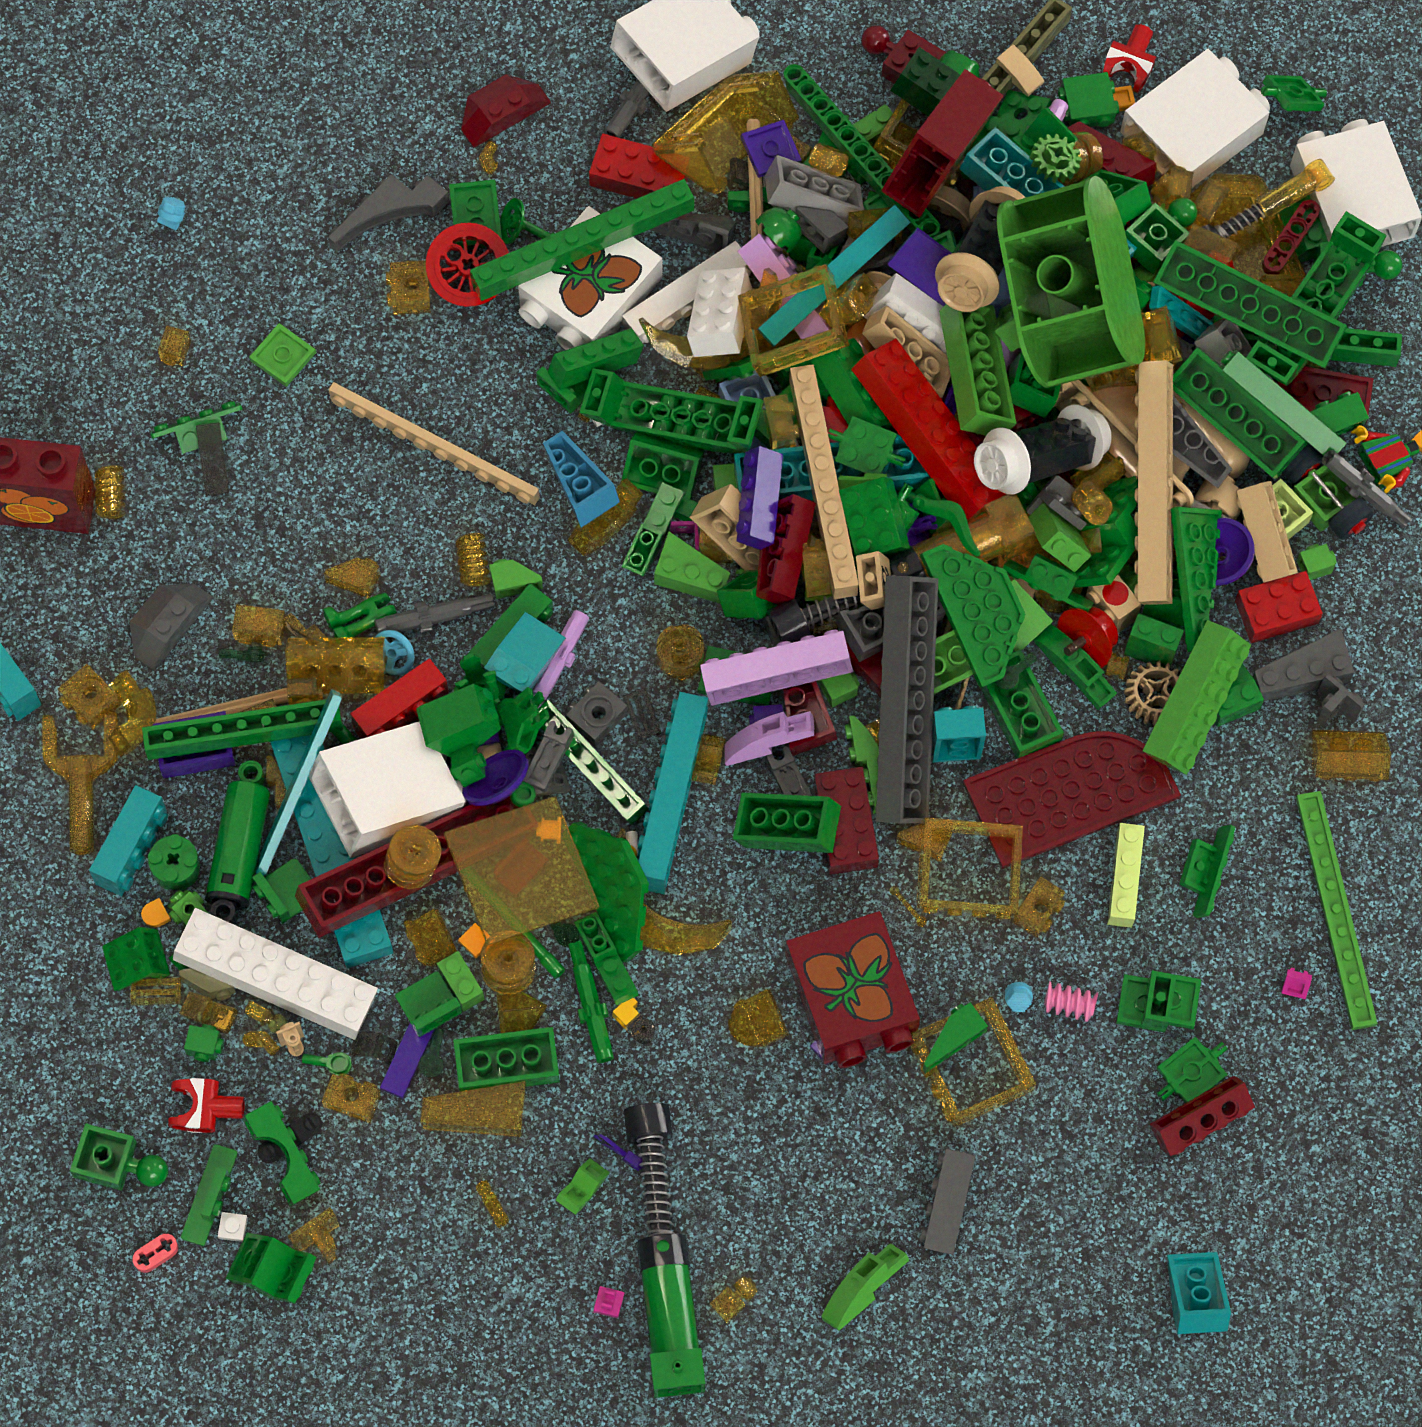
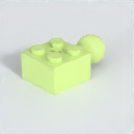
[1242,479,1313,540]

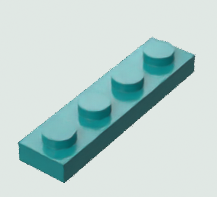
[1149,285,1213,341]

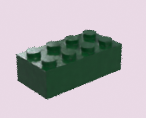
[890,47,960,117]

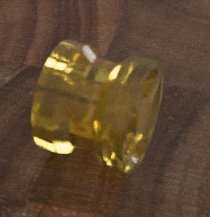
[1105,652,1130,680]

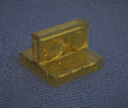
[288,1207,340,1264]

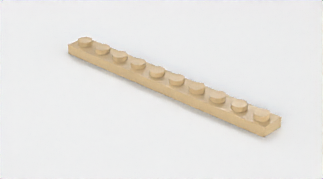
[329,382,540,505]

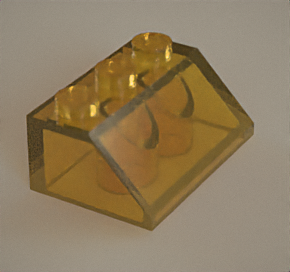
[1312,730,1391,782]

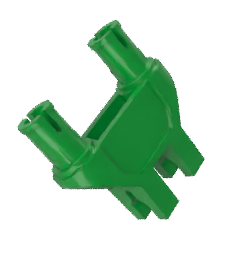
[496,687,550,755]

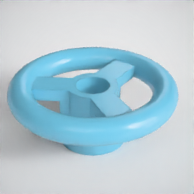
[371,630,415,676]

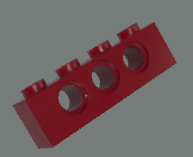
[1150,1076,1255,1156]

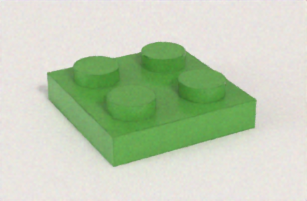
[249,323,316,387]

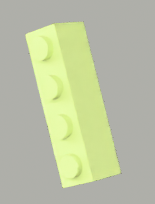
[1107,823,1145,928]

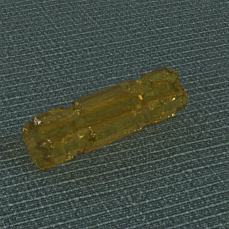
[476,1180,509,1228]

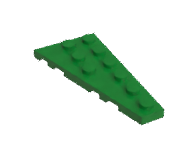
[1171,507,1222,652]

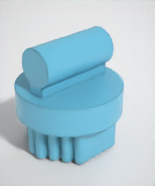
[157,197,185,230]
[1005,982,1033,1012]

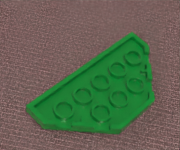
[920,544,1026,688]
[560,822,649,963]

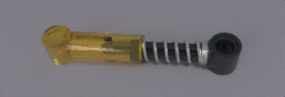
[1192,159,1335,255]

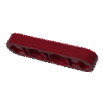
[1262,200,1320,276]

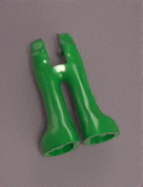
[322,593,397,649]

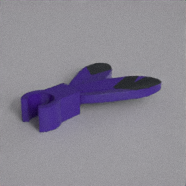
[593,1134,643,1171]

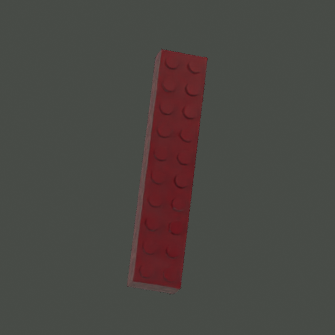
[295,796,538,938]

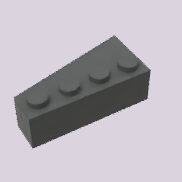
[1173,395,1233,488]
[835,597,946,662]
[1252,628,1354,701]
[920,1148,976,1255]

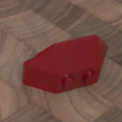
[461,74,551,148]

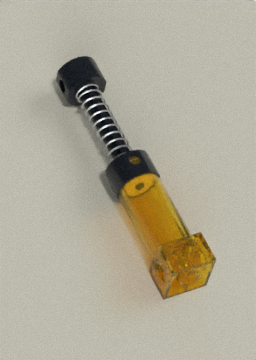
[767,494,1036,643]

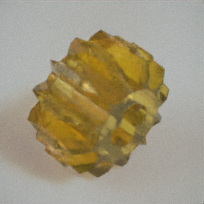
[808,143,849,176]

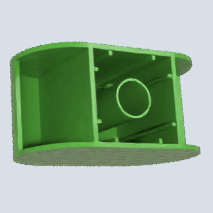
[997,176,1145,388]

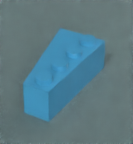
[543,431,620,528]

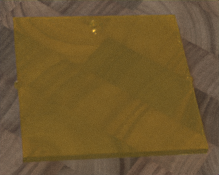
[444,796,600,946]

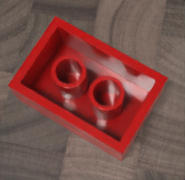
[1235,571,1323,643]

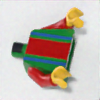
[1351,425,1419,493]

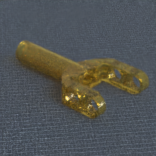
[42,712,118,855]

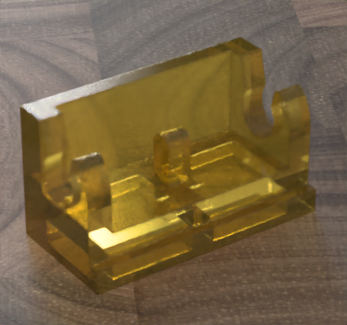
[802,539,831,597]

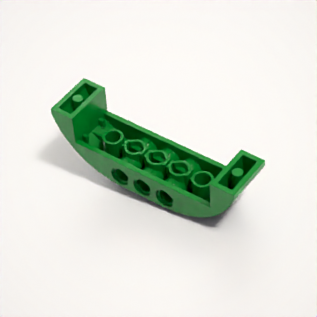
[1246,211,1387,386]
[579,368,764,453]

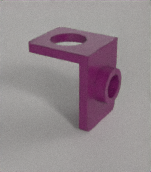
[671,521,703,551]

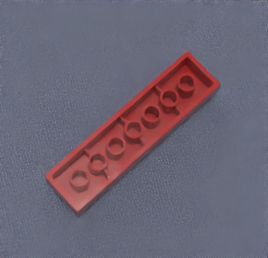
[851,338,1006,521]

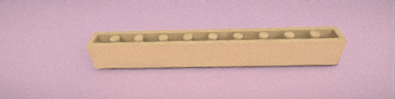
[1134,360,1173,605]
[789,364,859,599]

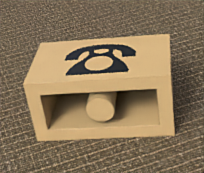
[856,551,891,610]

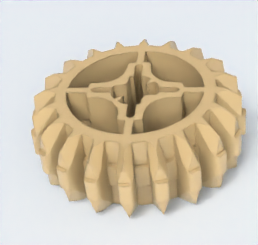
[1124,661,1179,726]

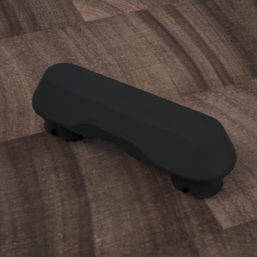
[258,1113,322,1163]

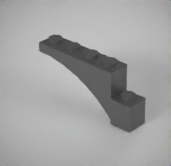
[328,174,449,253]

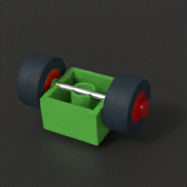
[1283,444,1374,540]

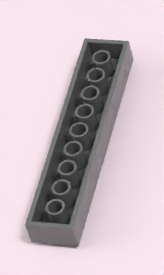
[875,576,938,824]

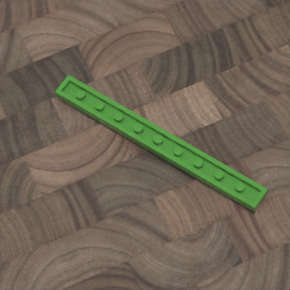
[1296,791,1378,1030]

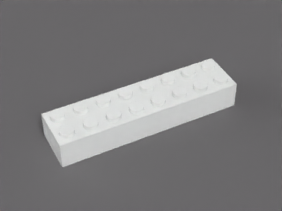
[173,908,378,1040]

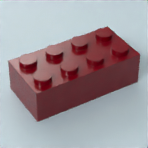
[814,767,879,875]

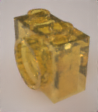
[386,260,431,315]
[819,273,879,331]
[58,664,122,730]

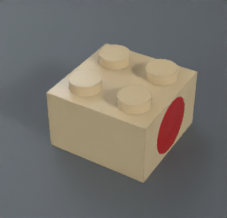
[1085,575,1142,633]

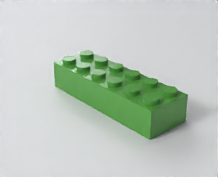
[939,304,1016,436]
[1143,620,1251,775]

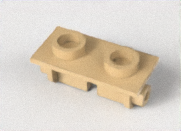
[276,1022,304,1056]

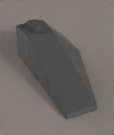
[650,214,737,252]

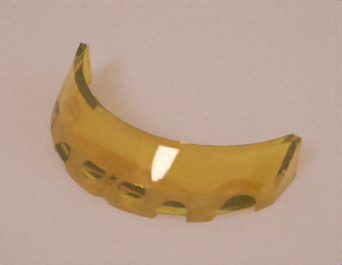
[638,268,783,369]
[615,828,732,955]

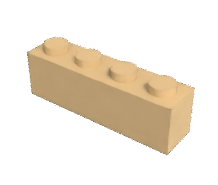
[1237,481,1298,583]

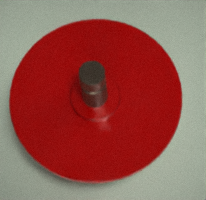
[1058,607,1118,668]

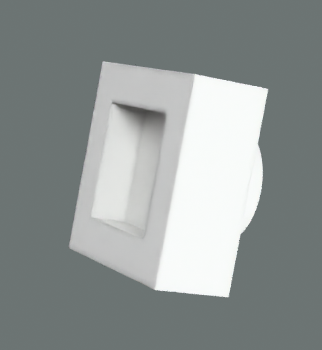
[218,1212,248,1242]

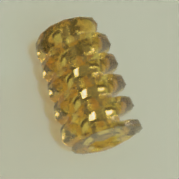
[94,465,126,519]
[1071,481,1113,525]
[455,533,491,587]

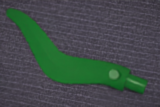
[906,492,981,556]

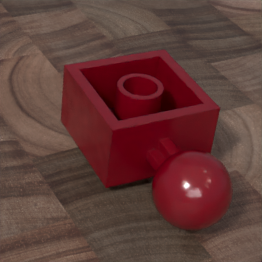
[861,25,946,84]

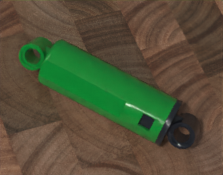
[205,760,270,925]

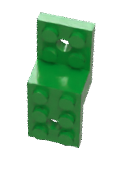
[961,90,1052,180]
[1074,476,1138,588]

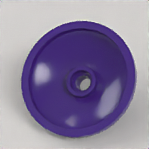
[1215,518,1255,586]
[462,750,529,806]

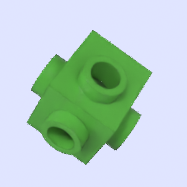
[167,890,208,927]

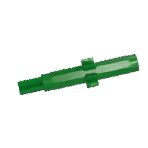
[569,941,614,1063]

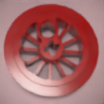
[426,223,509,307]

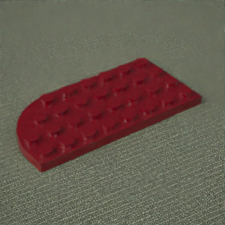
[963,731,1181,869]

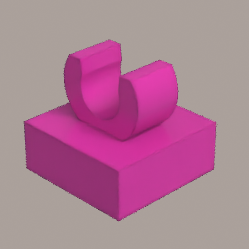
[1281,968,1312,999]
[593,1286,625,1318]

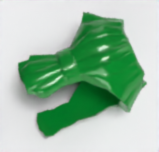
[454,653,506,709]

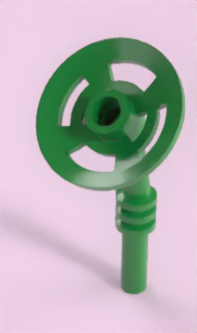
[500,198,555,244]

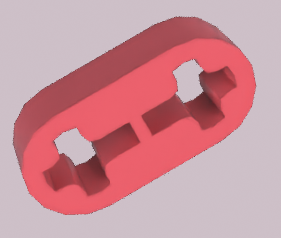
[133,1234,178,1273]

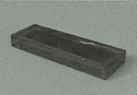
[196,422,230,497]

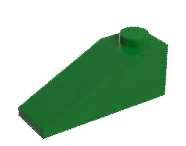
[922,1002,988,1074]

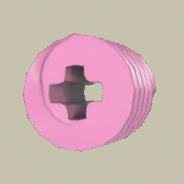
[1044,981,1098,1022]

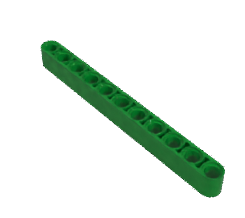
[784,64,941,238]

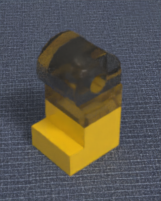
[612,998,655,1044]

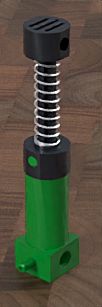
[624,1103,705,1398]

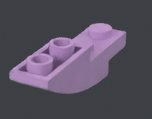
[724,711,814,766]

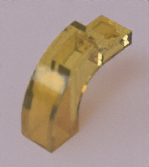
[567,478,643,556]
[108,670,156,757]

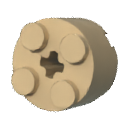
[1194,476,1242,520]

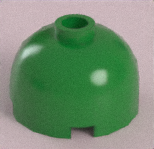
[756,207,802,253]

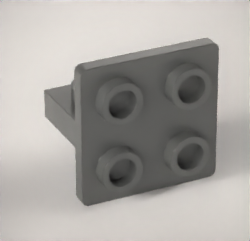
[1026,474,1089,531]
[1317,674,1365,728]

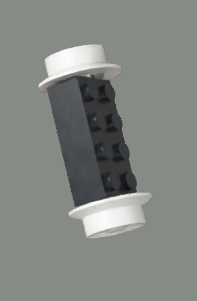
[974,404,1111,494]

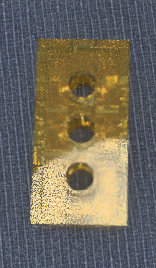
[285,637,386,694]

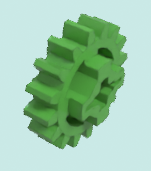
[1029,134,1082,183]

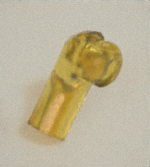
[478,141,498,174]
[242,1031,280,1056]

